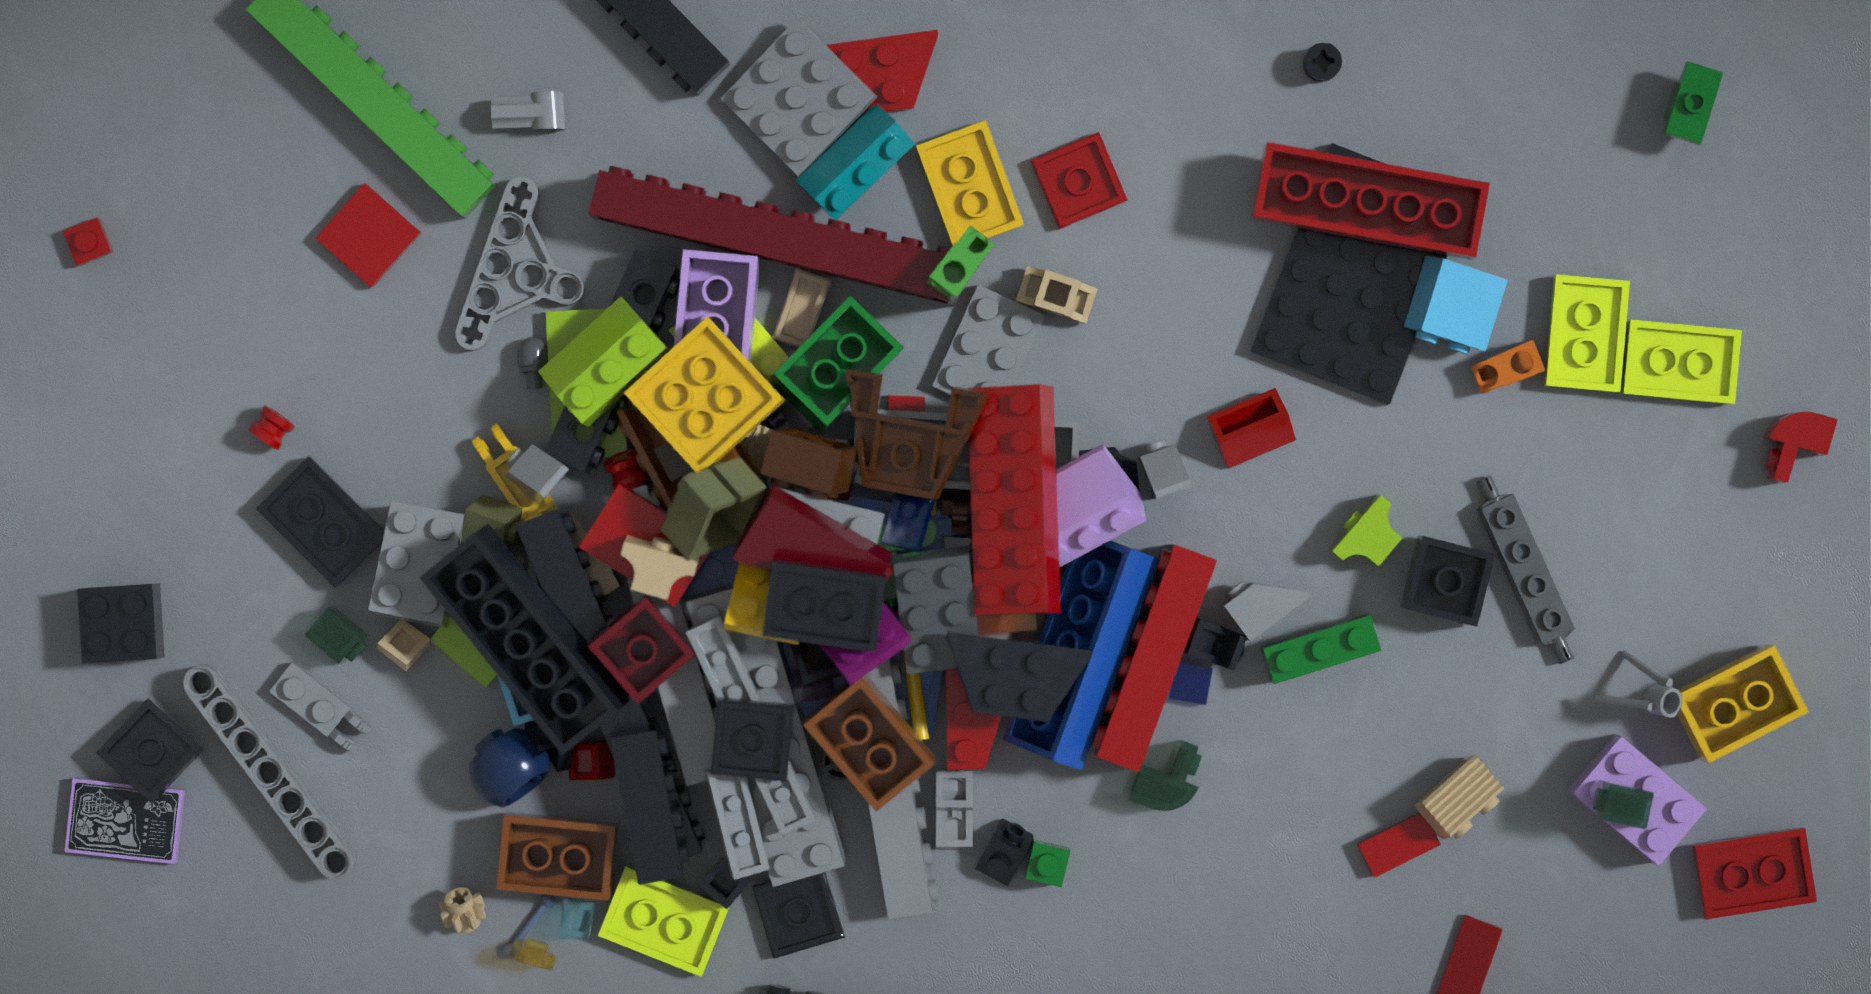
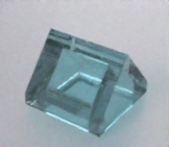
[557,897,596,939]

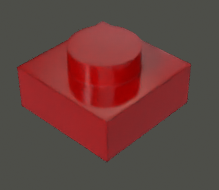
[63,217,114,266]

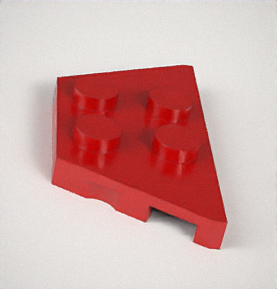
[827,30,938,117]

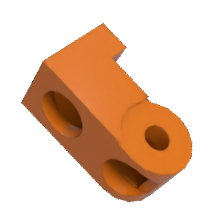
[1470,339,1546,394]

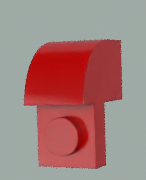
[1763,412,1838,483]

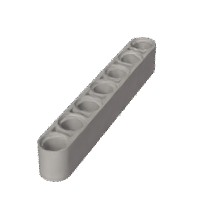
[183,665,356,879]

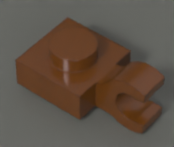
[941,489,972,533]

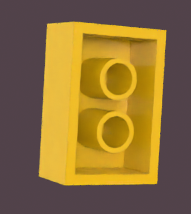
[1677,644,1809,763]

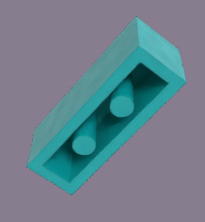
[795,103,916,220]

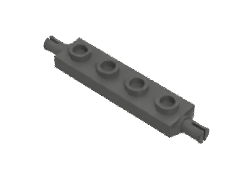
[1476,475,1575,664]

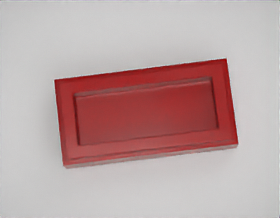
[1357,813,1441,878]

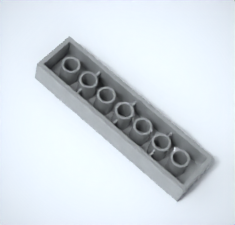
[686,583,846,887]

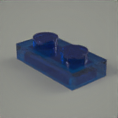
[881,493,936,553]

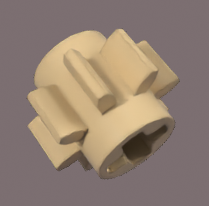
[439,887,486,934]

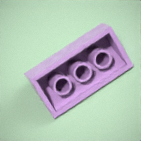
[1056,444,1146,568]

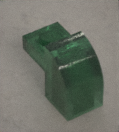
[1128,740,1202,811]

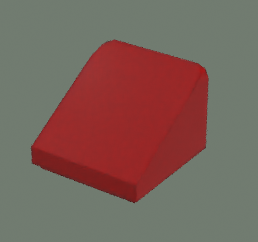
[569,741,615,780]

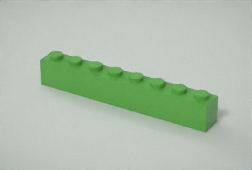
[246,0,496,219]

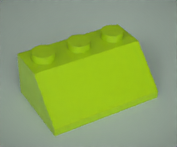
[538,297,670,427]

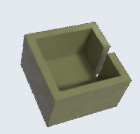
[661,457,767,561]

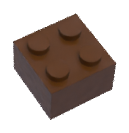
[760,428,859,499]

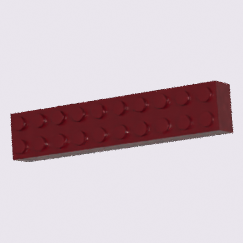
[589,166,956,306]

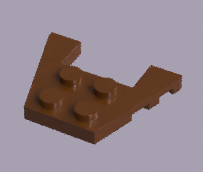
[845,369,989,500]

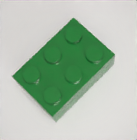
[768,295,904,434]

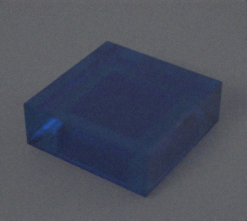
[1169,662,1213,705]

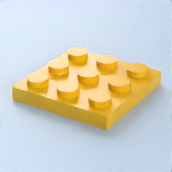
[624,316,785,473]

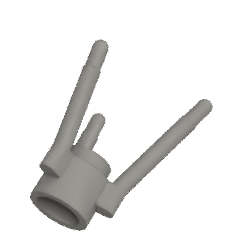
[1594,651,1682,718]

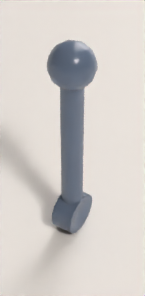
[503,895,556,958]

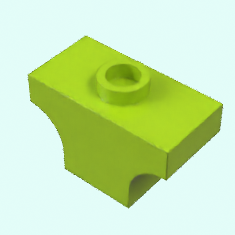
[1329,495,1403,566]

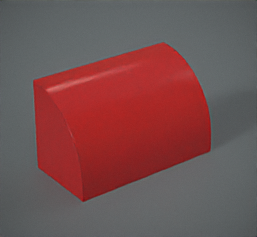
[1207,388,1296,469]

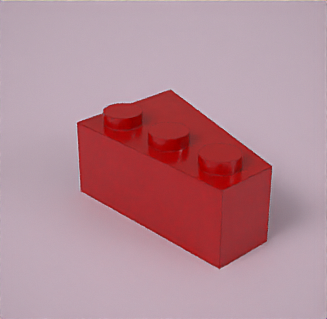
[946,668,1001,770]

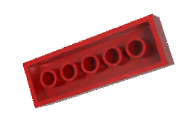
[1251,142,1490,260]
[968,384,1061,616]
[1091,544,1217,772]

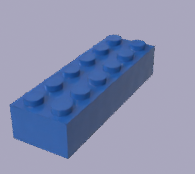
[1002,541,1160,770]

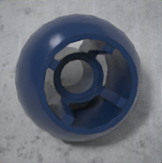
[469,728,550,808]

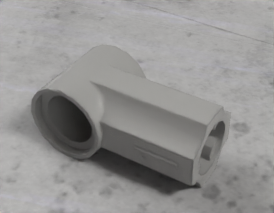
[490,91,565,132]

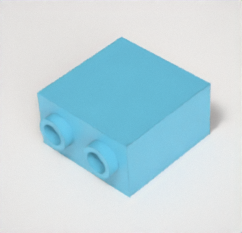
[1404,256,1508,355]

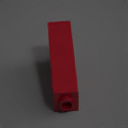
[732,485,893,582]

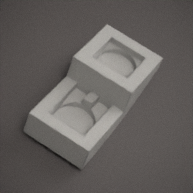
[936,771,973,849]

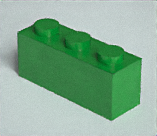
[1260,614,1382,684]

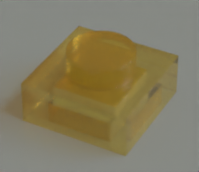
[510,938,556,971]

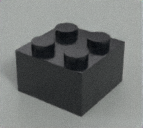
[1400,535,1496,627]
[77,583,165,663]

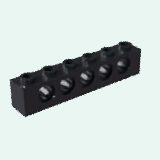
[544,249,680,475]

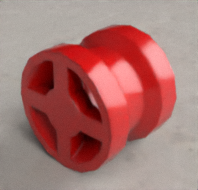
[248,405,295,450]
[603,449,649,490]

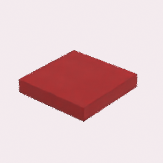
[1030,132,1128,230]
[316,183,421,288]

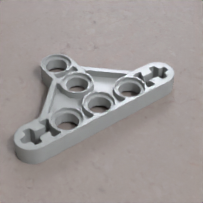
[455,176,585,351]

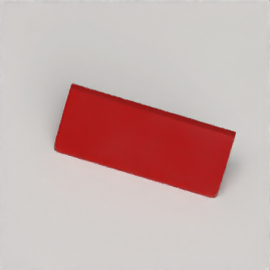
[1436,914,1503,994]

